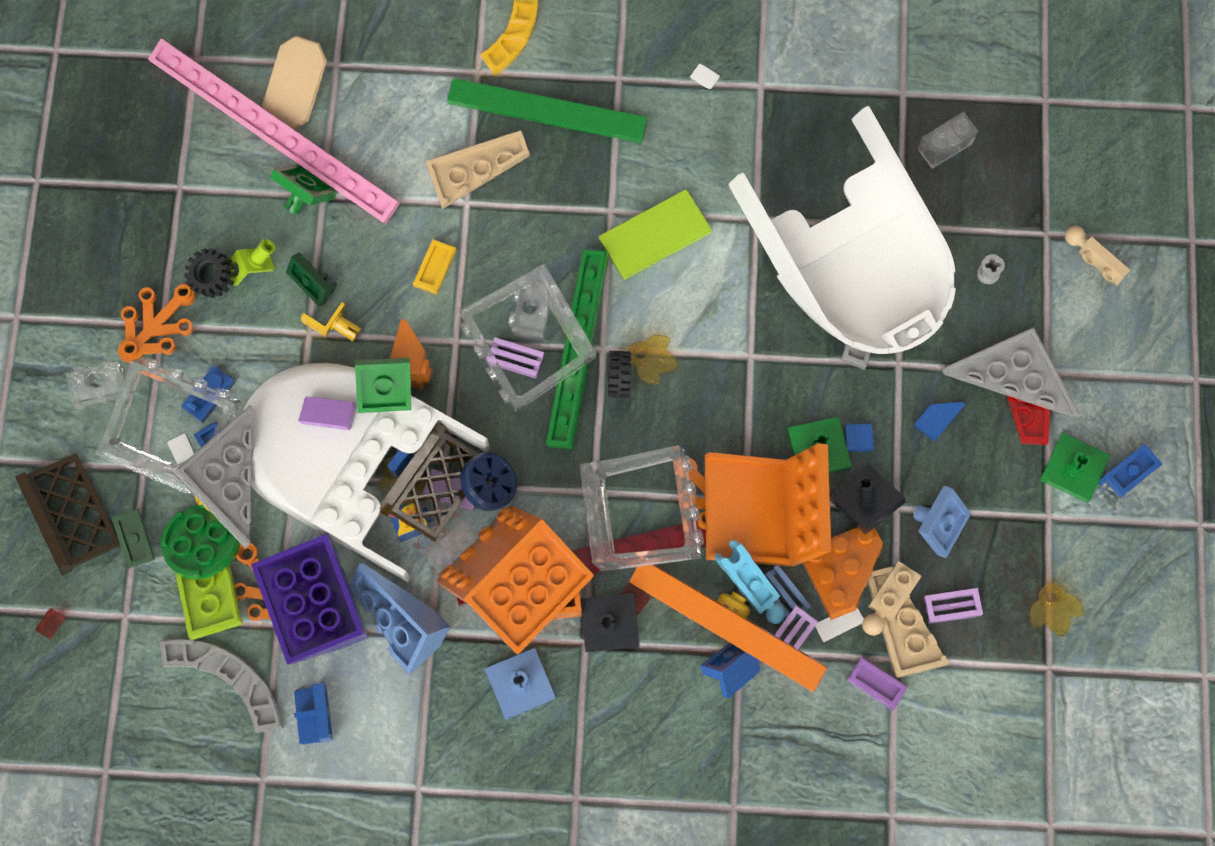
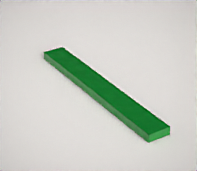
[447,78,647,143]
[546,249,609,450]

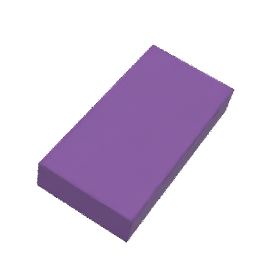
[298,396,357,430]
[847,657,908,710]

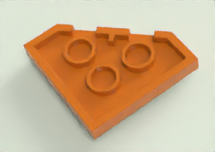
[803,527,883,620]

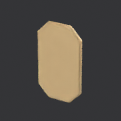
[262,36,327,130]

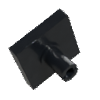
[829,464,905,535]
[580,593,640,653]

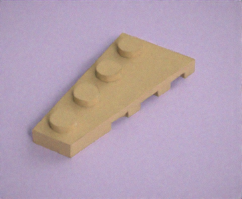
[425,130,529,209]
[868,566,950,678]

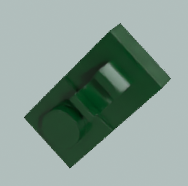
[286,252,337,307]
[111,509,155,568]

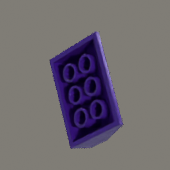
[251,534,369,665]

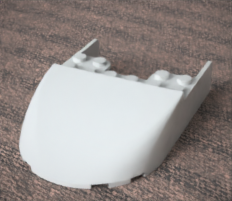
[729,106,956,354]
[243,363,490,583]

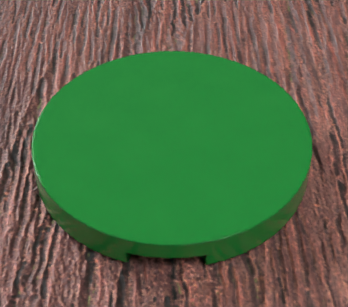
[160,505,240,579]

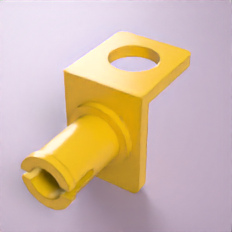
[301,302,362,342]

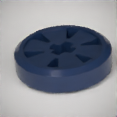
[460,452,517,511]

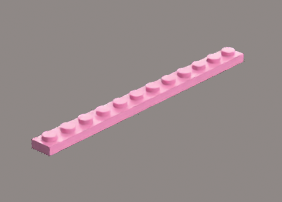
[148,39,400,224]

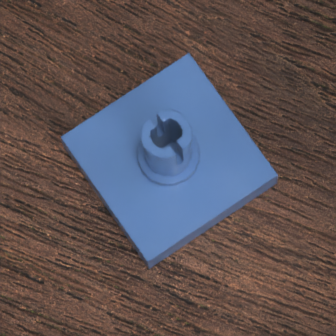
[914,486,971,558]
[485,648,556,720]

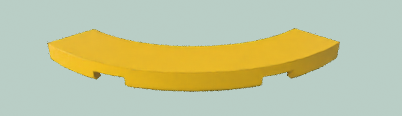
[480,0,538,77]

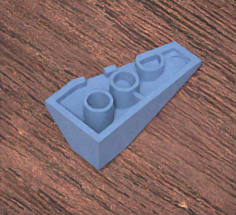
[350,563,450,674]

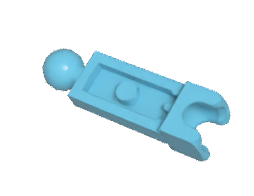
[714,540,787,624]

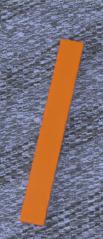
[629,559,828,692]

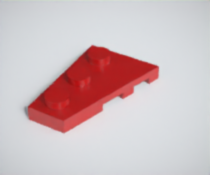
[1006,395,1050,445]

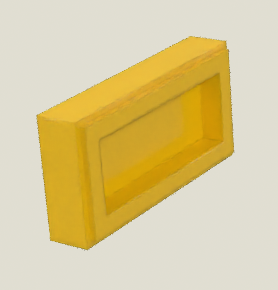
[413,239,457,295]

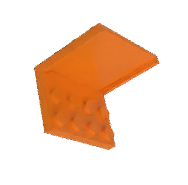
[705,443,831,567]
[436,505,594,655]

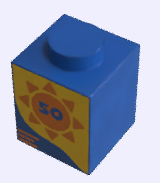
[389,501,432,542]

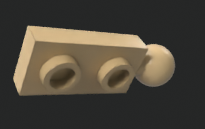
[1065,226,1131,286]
[862,561,921,636]

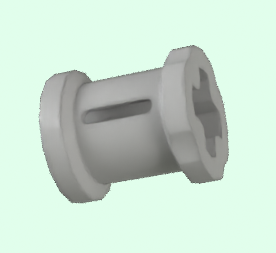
[977,254,1005,285]

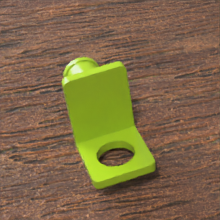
[230,239,276,286]

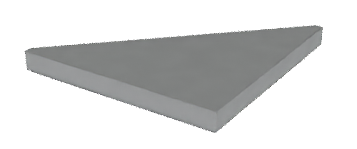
[942,327,1080,418]
[174,405,253,548]

